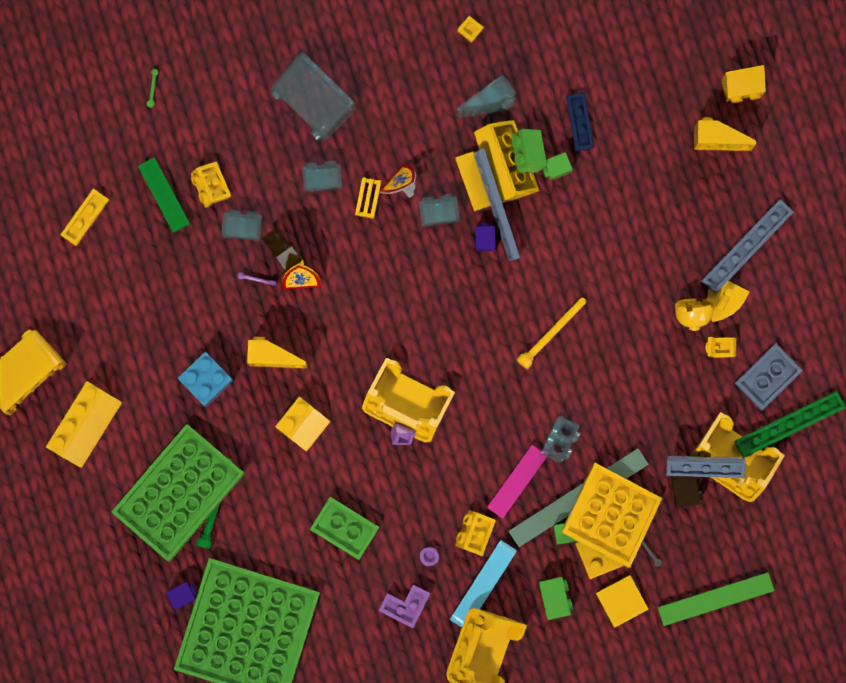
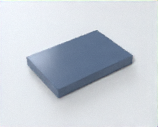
[734,343,803,411]

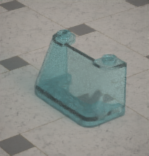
[270,51,356,142]

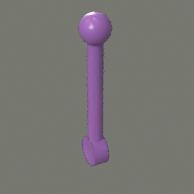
[237,272,277,286]

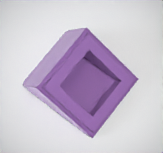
[390,423,415,445]

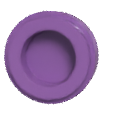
[420,547,439,566]

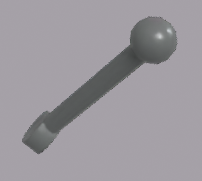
[641,540,662,567]

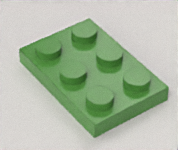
[310,497,379,560]

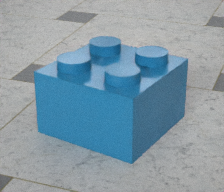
[178,352,233,407]

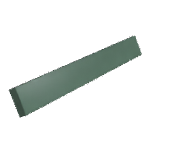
[508,449,649,547]

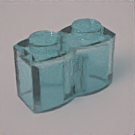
[302,161,342,191]

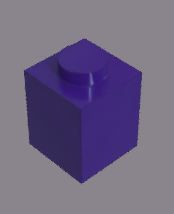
[475,223,495,252]
[166,582,198,610]

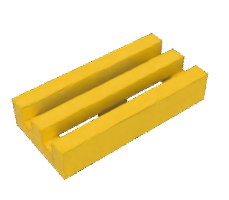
[355,177,381,219]

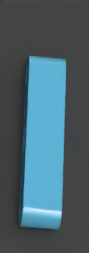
[450,540,517,628]

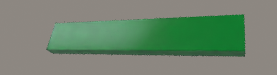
[734,391,846,458]

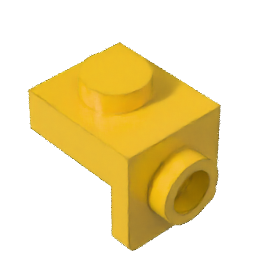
[705,337,736,358]

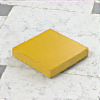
[596,575,649,628]

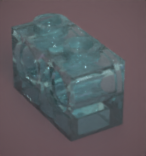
[540,416,580,463]

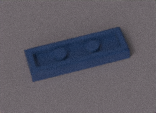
[566,92,594,152]

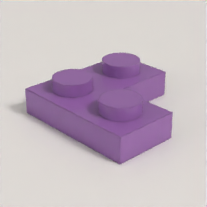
[379,585,431,628]

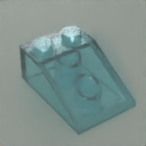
[456,75,517,119]

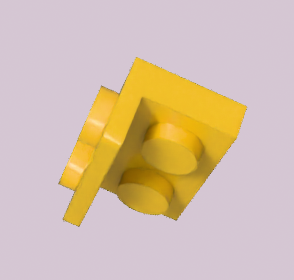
[191,161,231,208]
[455,510,496,556]

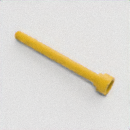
[516,298,586,369]

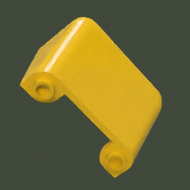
[0,329,67,416]
[362,358,455,442]
[690,412,785,502]
[446,608,527,683]

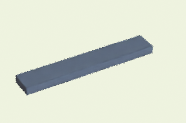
[474,149,520,261]
[701,199,794,294]

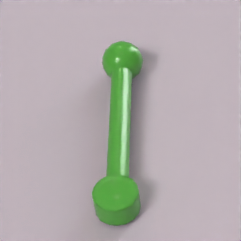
[147,69,159,108]

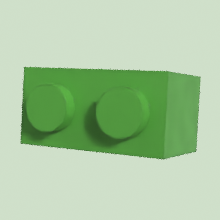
[512,129,547,173]
[539,577,573,620]

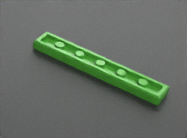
[657,572,774,626]

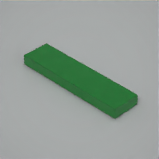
[138,157,190,233]

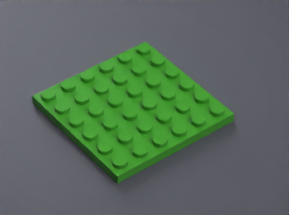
[174,558,320,683]

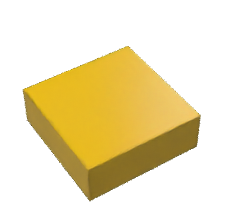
[457,16,484,43]

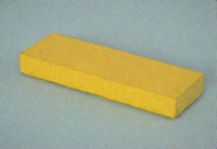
[455,152,490,212]
[60,188,110,246]

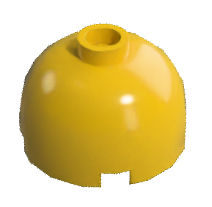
[675,298,713,331]

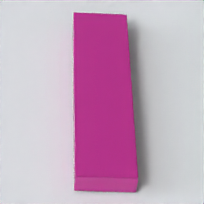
[487,445,547,519]

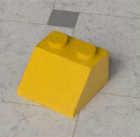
[722,65,766,103]
[275,397,330,452]

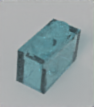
[419,194,460,227]
[221,210,263,241]

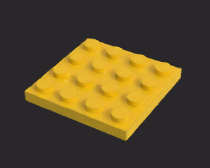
[561,463,662,568]

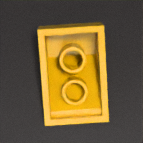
[694,117,756,151]
[247,337,308,368]

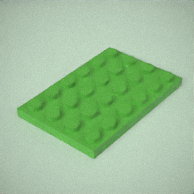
[112,424,245,562]

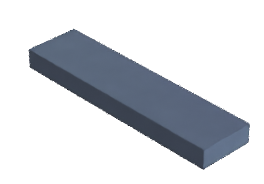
[666,456,746,478]

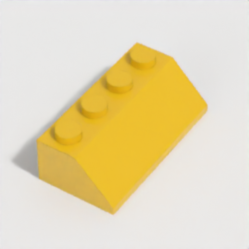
[474,120,539,203]
[46,381,122,468]

